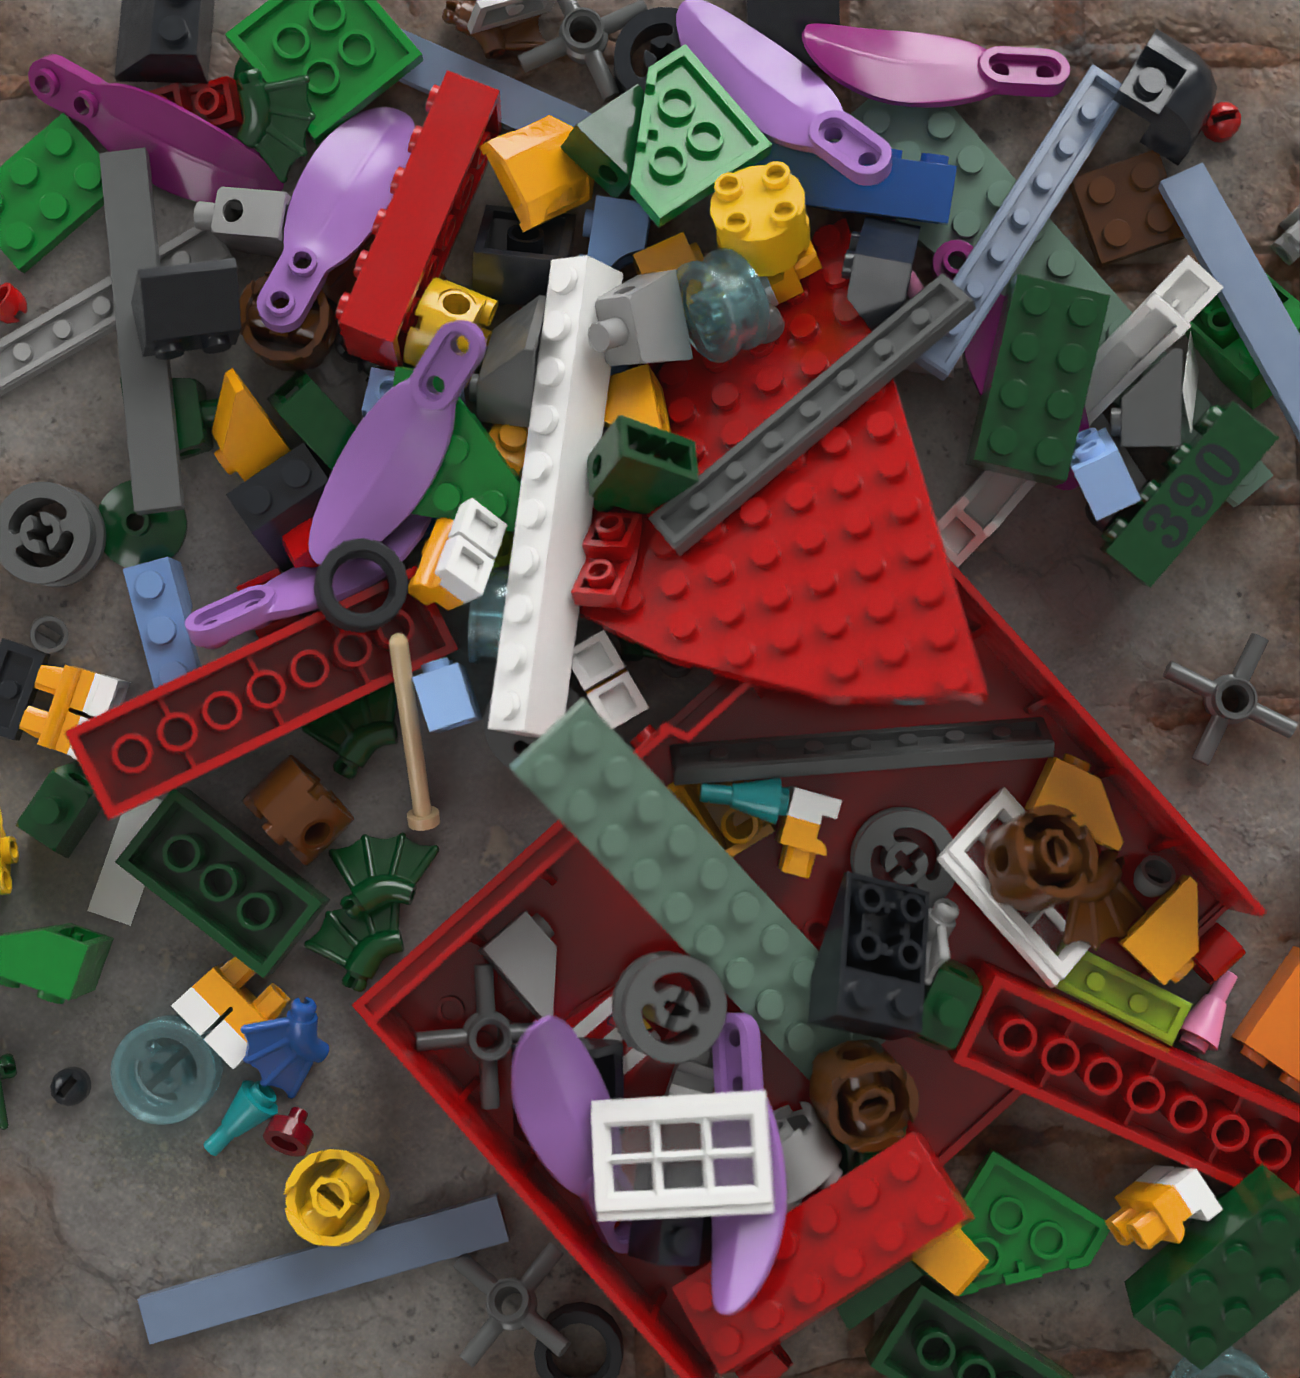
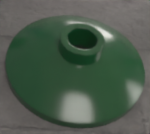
[98,480,187,568]

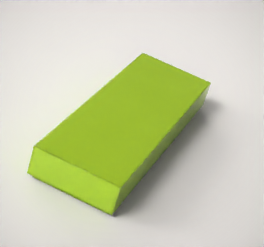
[1041,938,1192,1046]

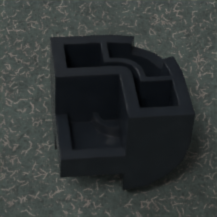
[1112,29,1217,166]

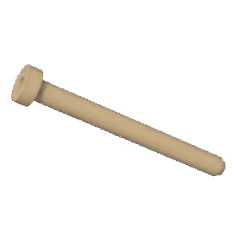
[389,633,440,831]

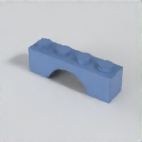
[579,195,651,376]
[123,557,202,689]

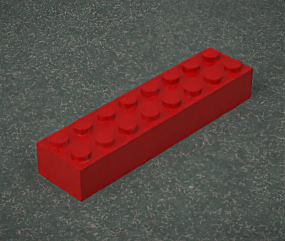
[64,565,459,821]
[946,961,1300,1195]

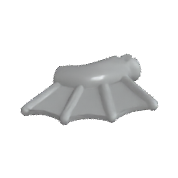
[925,898,959,985]

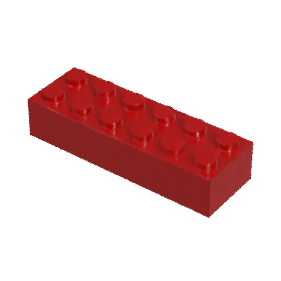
[335,70,502,371]
[672,1132,976,1376]

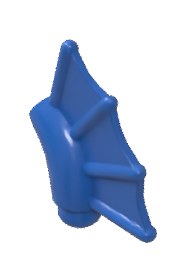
[241,997,329,1099]

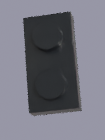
[0,638,51,741]

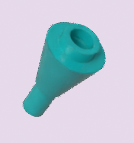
[699,777,789,824]
[203,1080,278,1156]

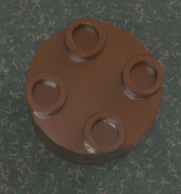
[239,270,338,371]
[242,754,354,866]
[984,804,1098,913]
[809,1039,919,1152]

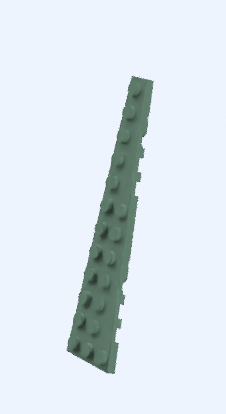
[828,99,1273,507]

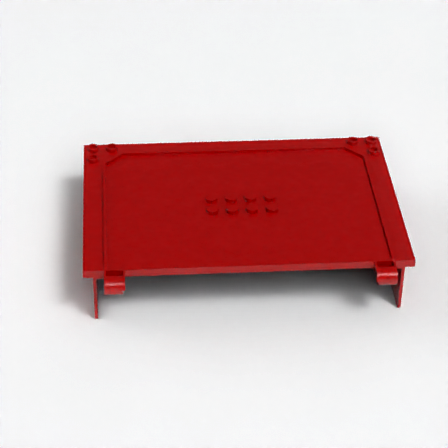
[351,558,1267,1378]

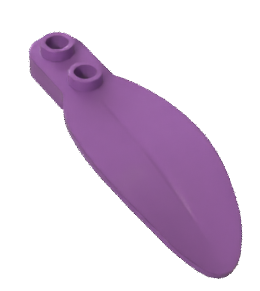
[676,0,892,186]
[257,107,415,333]
[309,320,486,566]
[185,514,432,649]
[712,1013,786,1315]
[512,1016,634,1253]

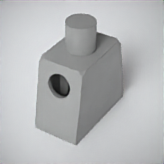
[194,187,305,262]
[588,269,693,366]

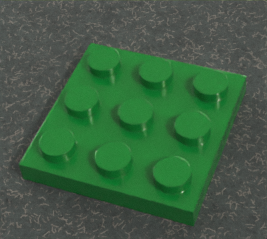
[225,0,423,145]

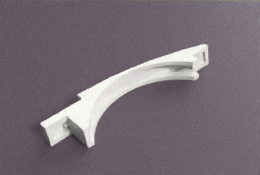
[937,255,1223,568]

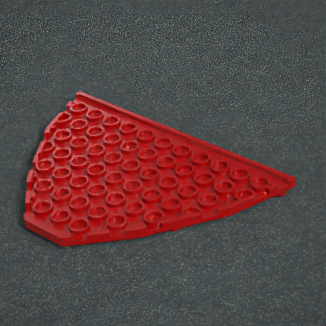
[578,218,990,705]

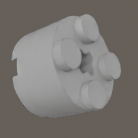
[773,1101,842,1213]

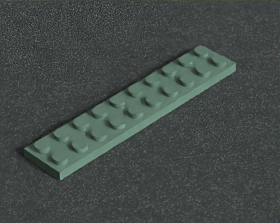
[509,698,885,1080]

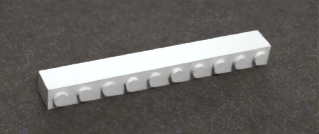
[488,255,624,738]

